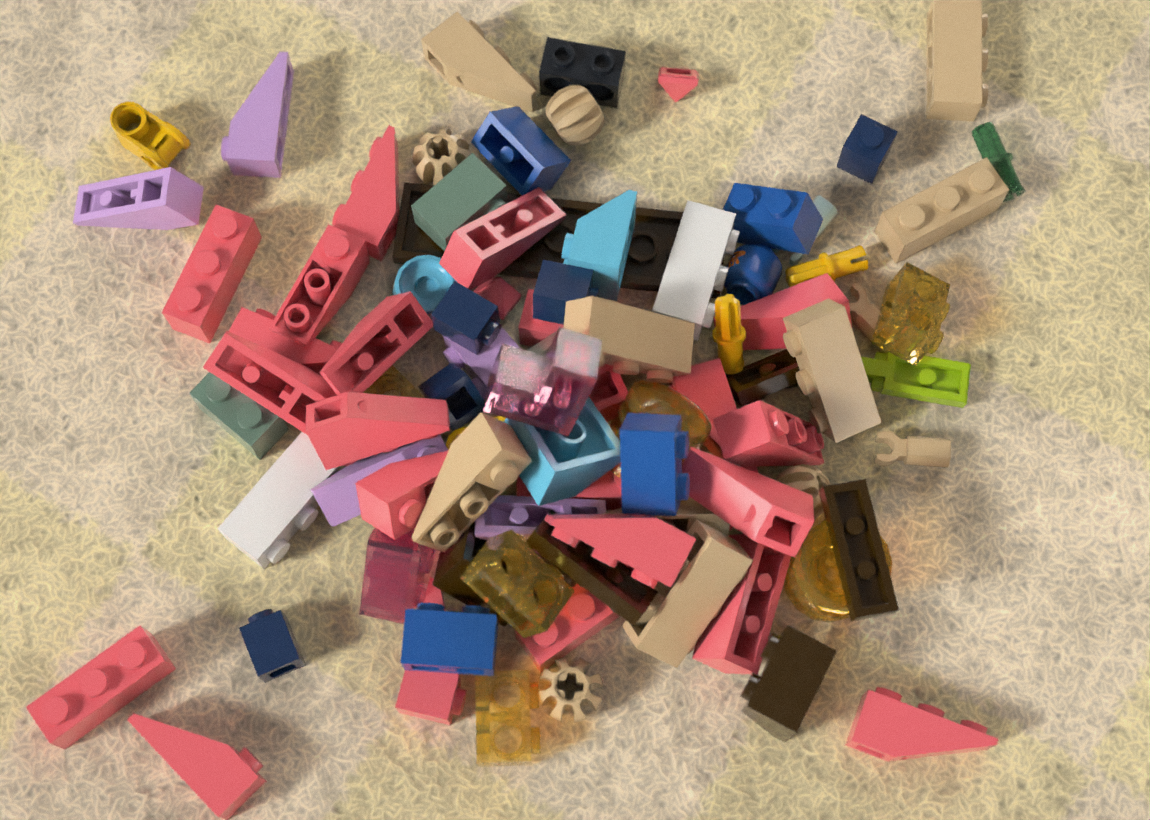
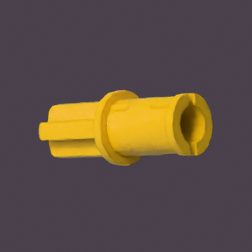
[785,245,868,287]
[712,294,746,374]

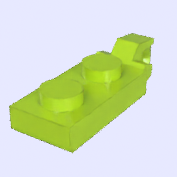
[861,349,971,408]

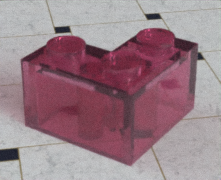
[483,327,602,436]
[359,528,439,624]

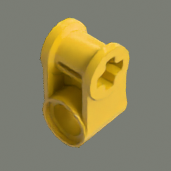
[110,102,191,170]

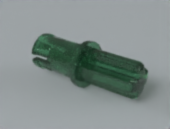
[972,122,1025,202]

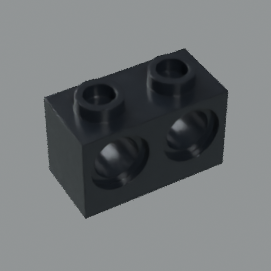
[539,37,626,108]

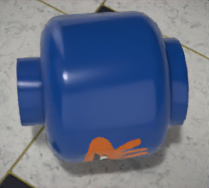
[724,244,782,305]

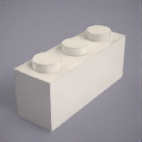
[652,200,740,341]
[217,432,345,569]

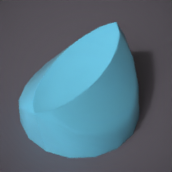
[392,255,458,314]

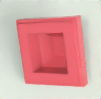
[658,67,698,102]
[473,277,522,320]

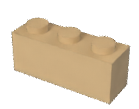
[926,0,988,122]
[874,157,1009,264]
[561,296,695,383]
[783,299,882,443]
[622,519,753,668]

